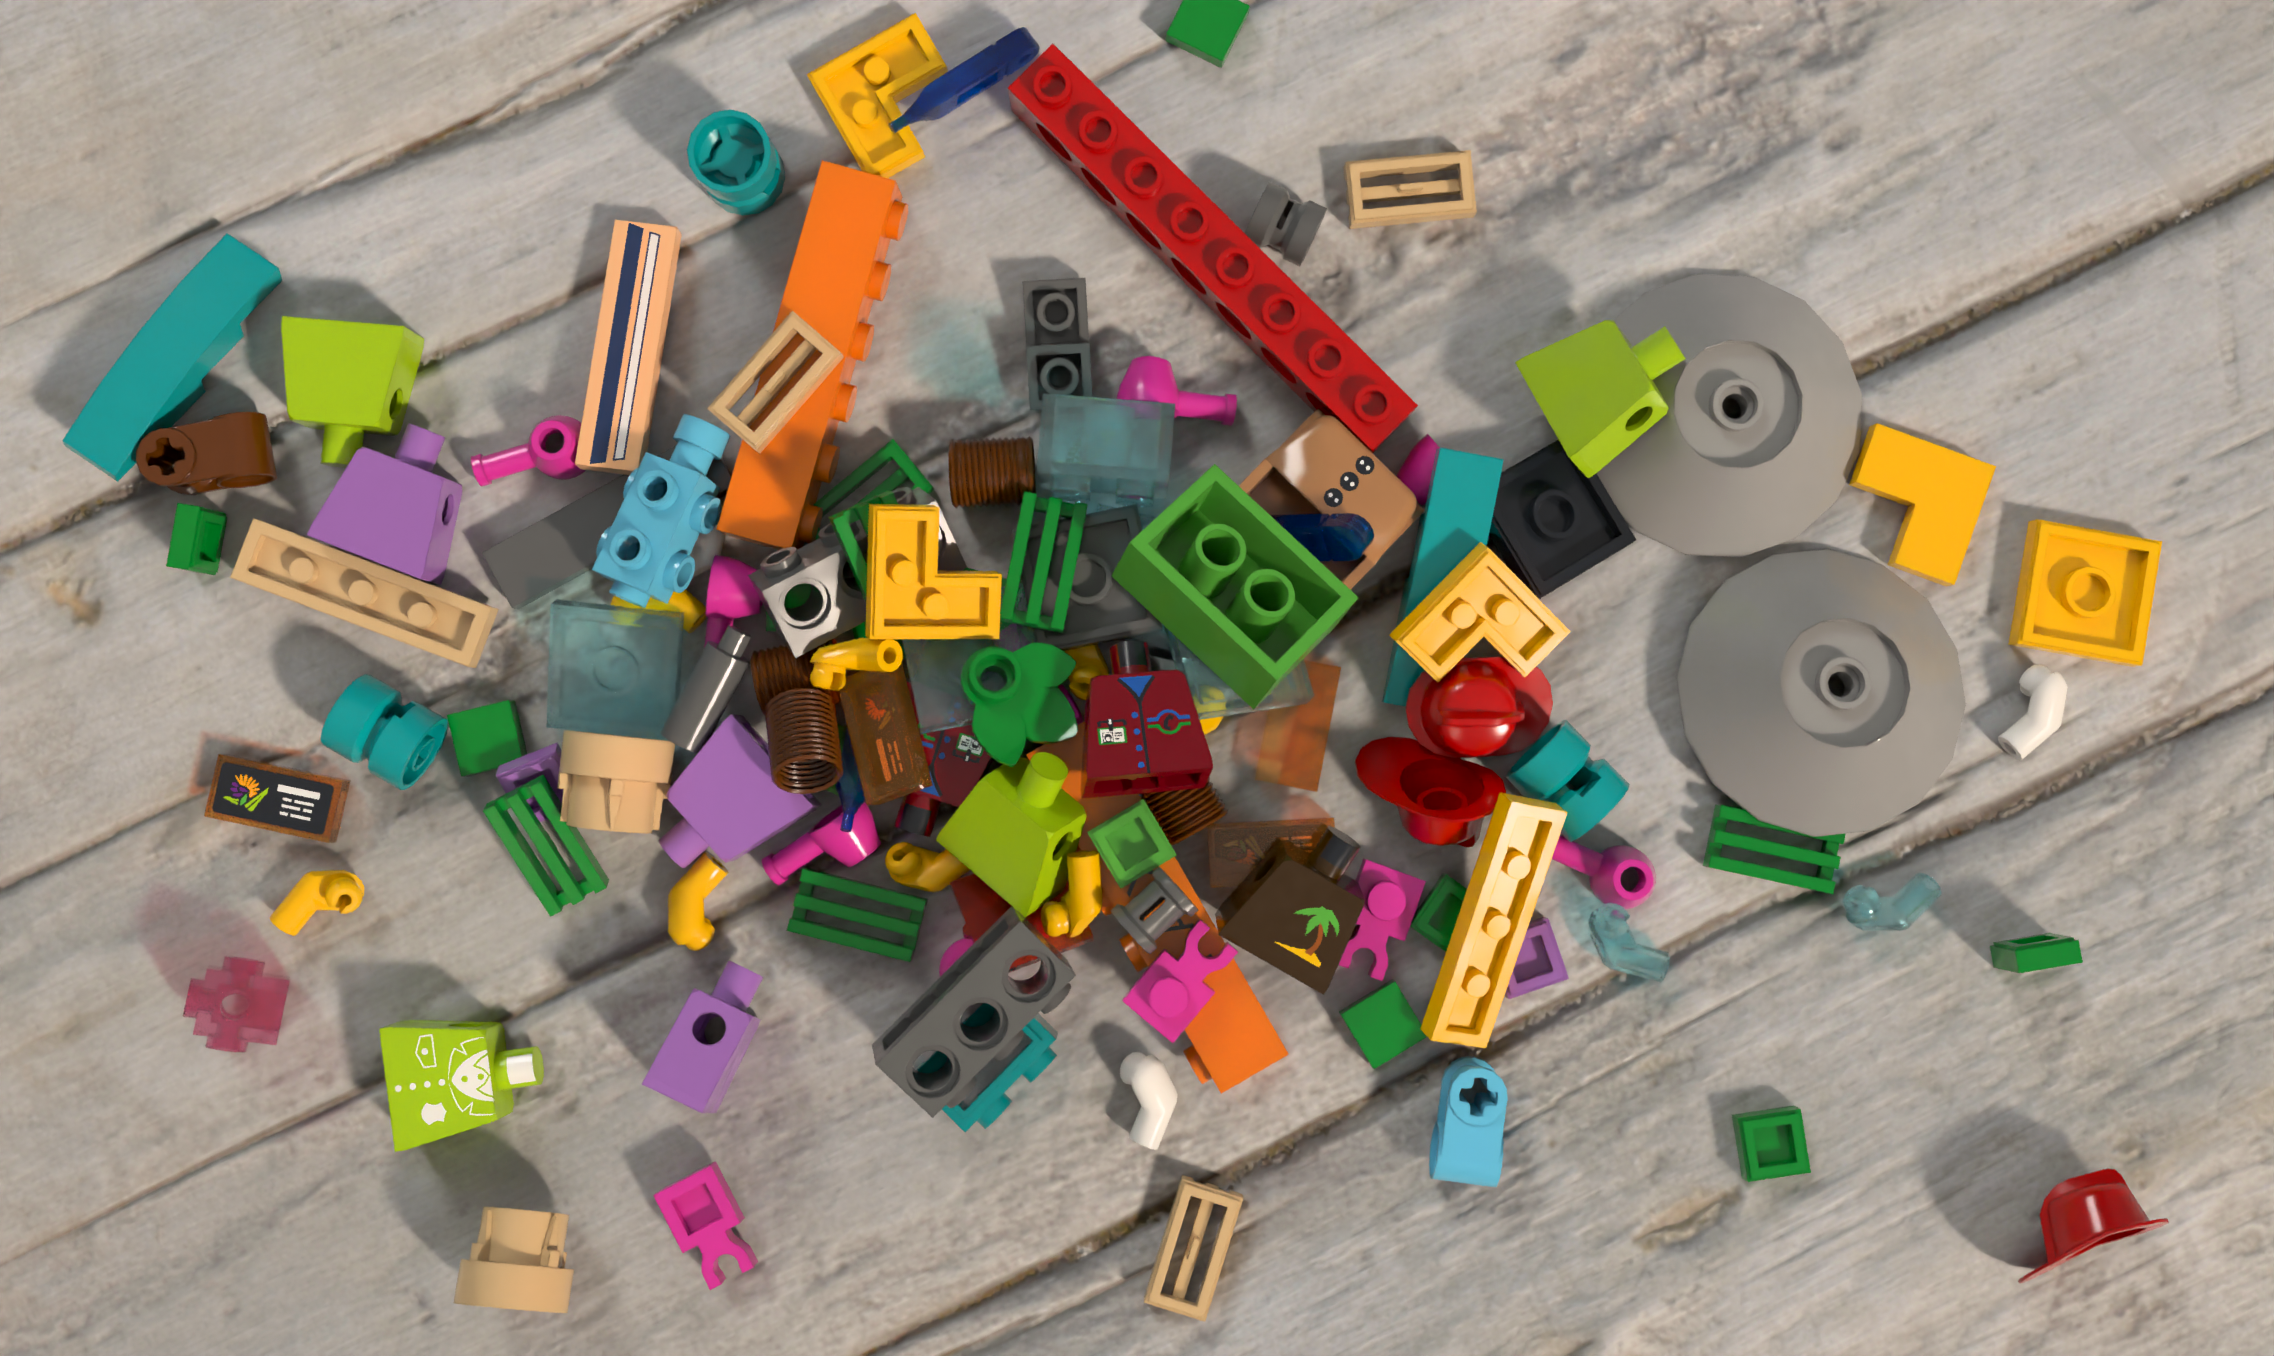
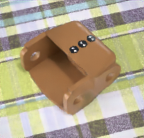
[1239,408,1425,590]

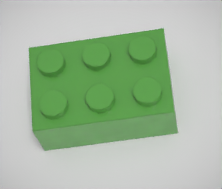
[1111,464,1359,710]

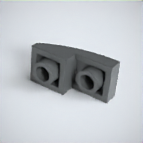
[1022,278,1093,410]

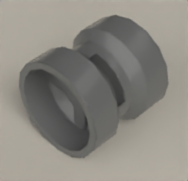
[1245,182,1327,267]

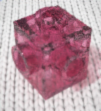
[183,956,290,1052]

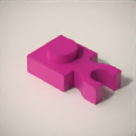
[1339,858,1426,981]
[1122,918,1238,1043]
[653,1161,758,1290]

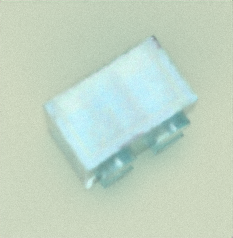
[1037,393,1175,507]

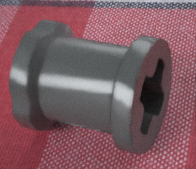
[1111,866,1198,954]

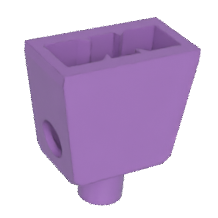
[307,423,462,585]
[659,714,822,868]
[642,961,763,1113]

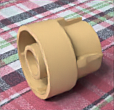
[557,730,675,834]
[453,1207,574,1313]

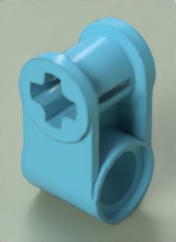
[1429,1056,1508,1187]

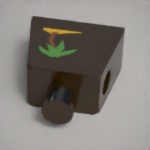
[1215,826,1365,995]

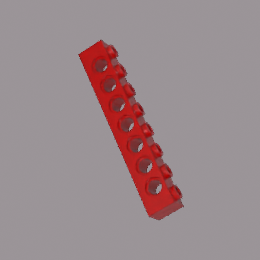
[1007,43,1418,453]

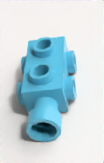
[592,414,731,608]

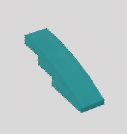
[62,233,282,482]
[1382,447,1504,707]

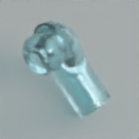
[1843,873,1942,931]
[1588,903,1670,982]

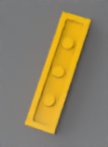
[1420,792,1568,1048]

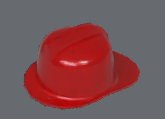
[1405,656,1553,758]
[1355,737,1506,847]
[2018,1168,2169,1283]

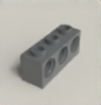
[748,487,967,658]
[872,906,1076,1118]

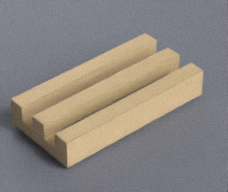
[1343,150,1477,229]
[707,311,844,454]
[1144,1175,1243,1322]

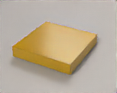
[2008,519,2162,667]

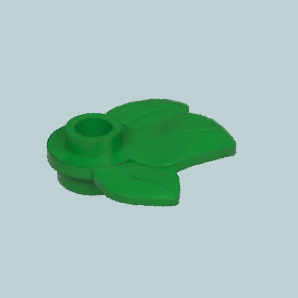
[960,642,1078,767]

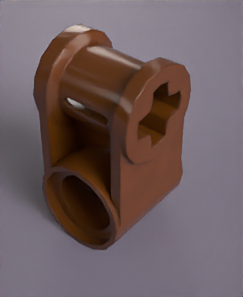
[136,412,277,495]

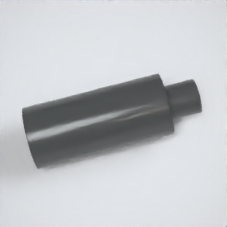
[660,625,752,753]

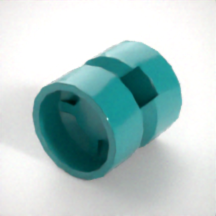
[687,110,785,216]
[320,674,449,790]
[1505,720,1630,842]

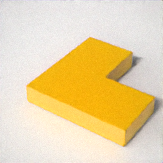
[807,13,948,178]
[1849,423,1996,587]
[865,504,1002,639]
[1389,542,1571,682]

